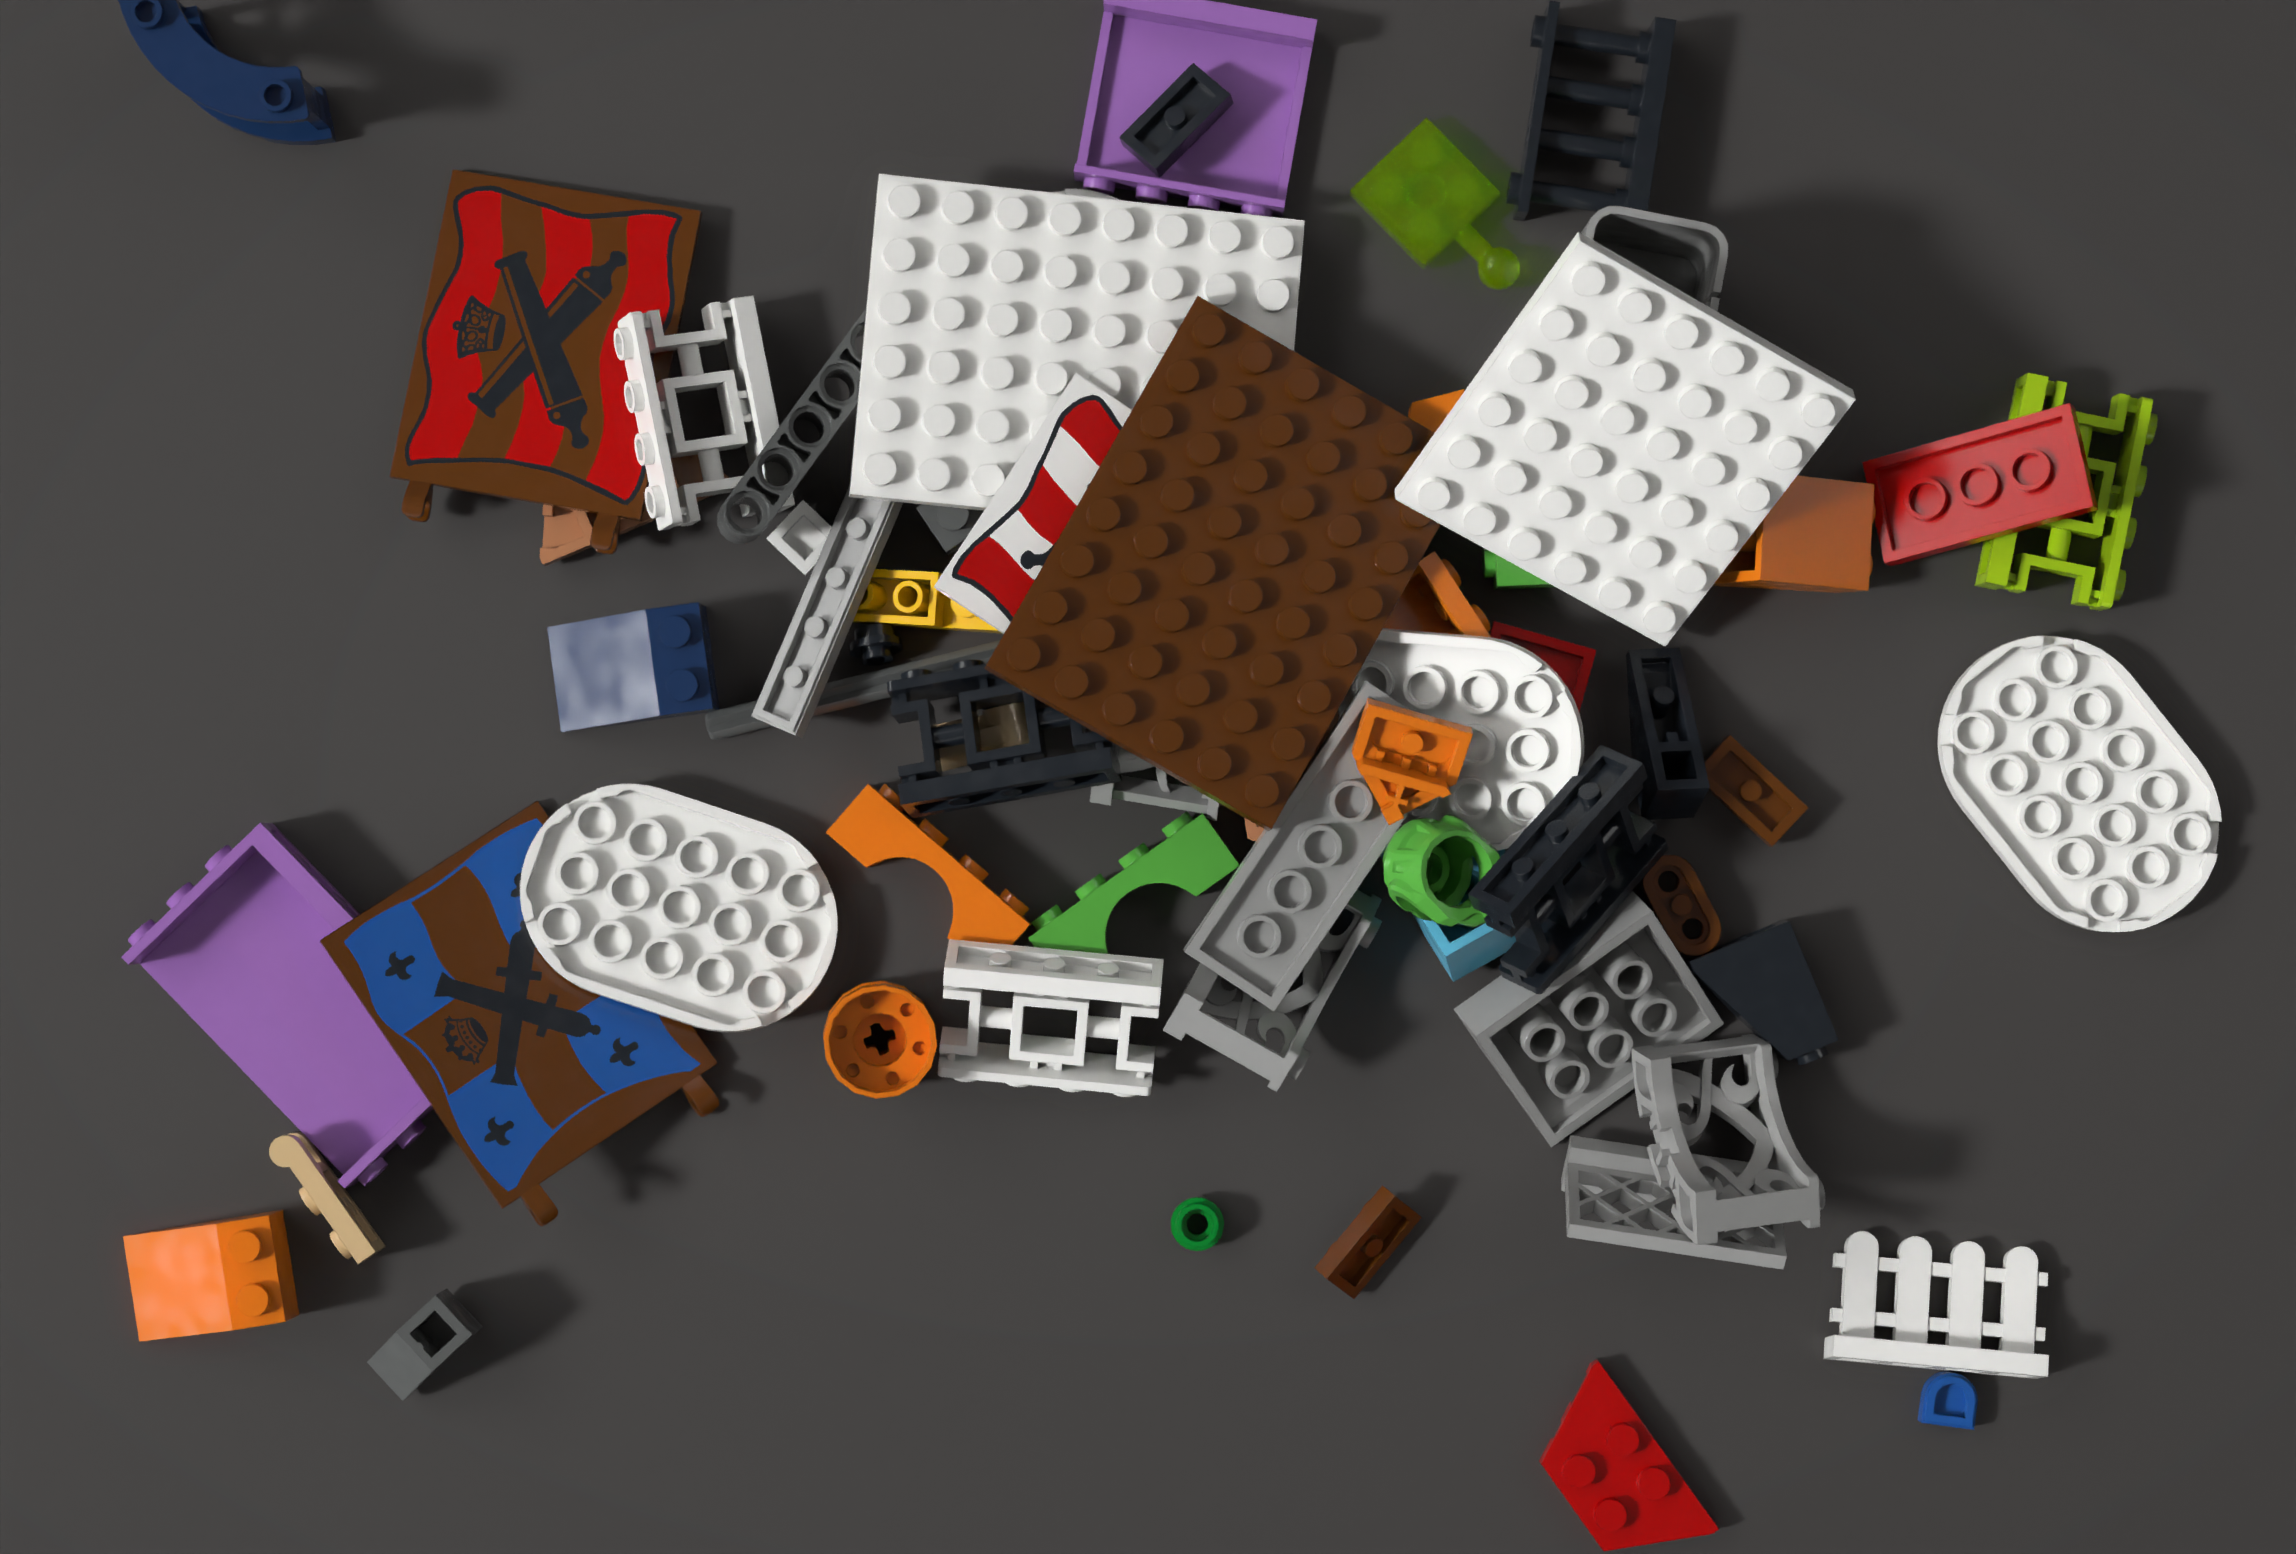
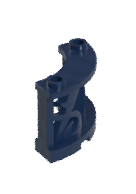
[118,0,336,145]

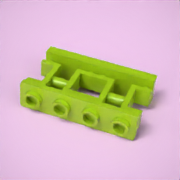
[1975,373,2158,611]

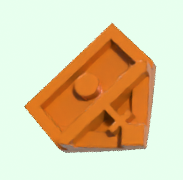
[1352,698,1473,825]

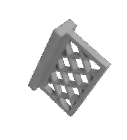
[1561,1135,1787,1270]

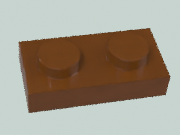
[1704,735,1809,847]
[1314,1185,1422,1299]

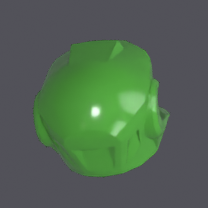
[1383,815,1500,927]

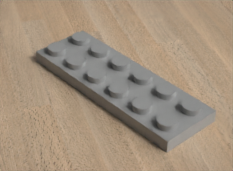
[1183,680,1410,1011]

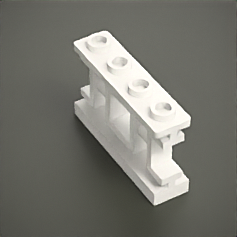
[614,295,795,531]
[938,939,1164,1097]

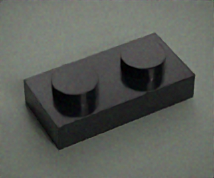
[1119,63,1234,178]

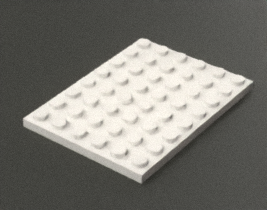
[849,174,1305,511]

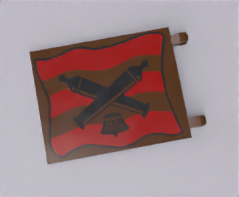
[390,169,702,555]

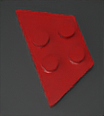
[1539,1359,1719,1551]

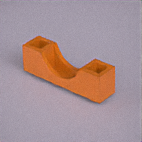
[826,784,1032,945]

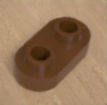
[1641,855,1721,956]

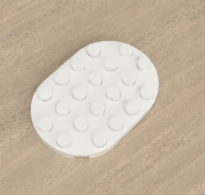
[1338,628,1584,851]
[1938,635,2222,932]
[520,784,838,1032]

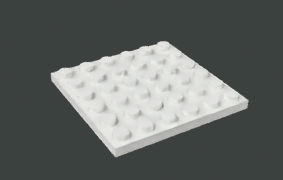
[1395,232,1856,646]

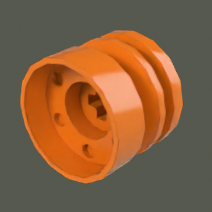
[823,980,937,1099]

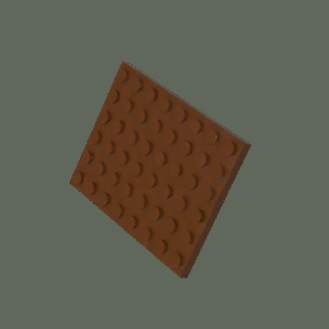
[984,296,1440,831]

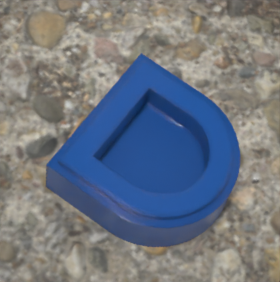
[1918,1371,1978,1430]

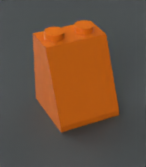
[1713,475,1876,593]

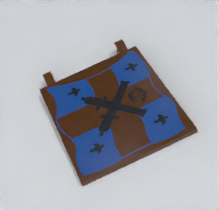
[320,801,719,1226]

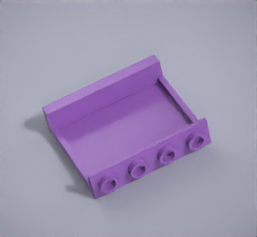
[1074,0,1317,217]

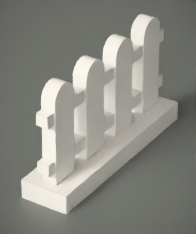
[1823,1231,2049,1379]

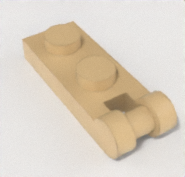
[269,1132,386,1264]

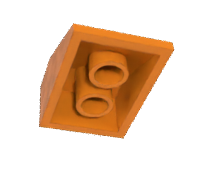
[123,1210,300,1342]

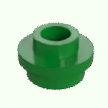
[1171,1197,1224,1251]

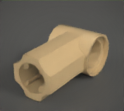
[936,702,1029,771]

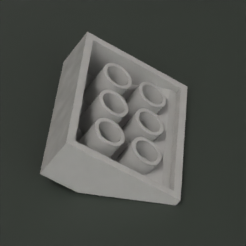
[1454,891,1724,1148]

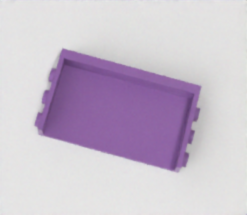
[121,822,433,1189]

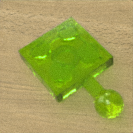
[1350,117,1520,290]

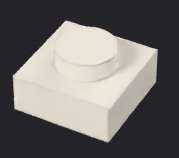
[766,500,831,576]

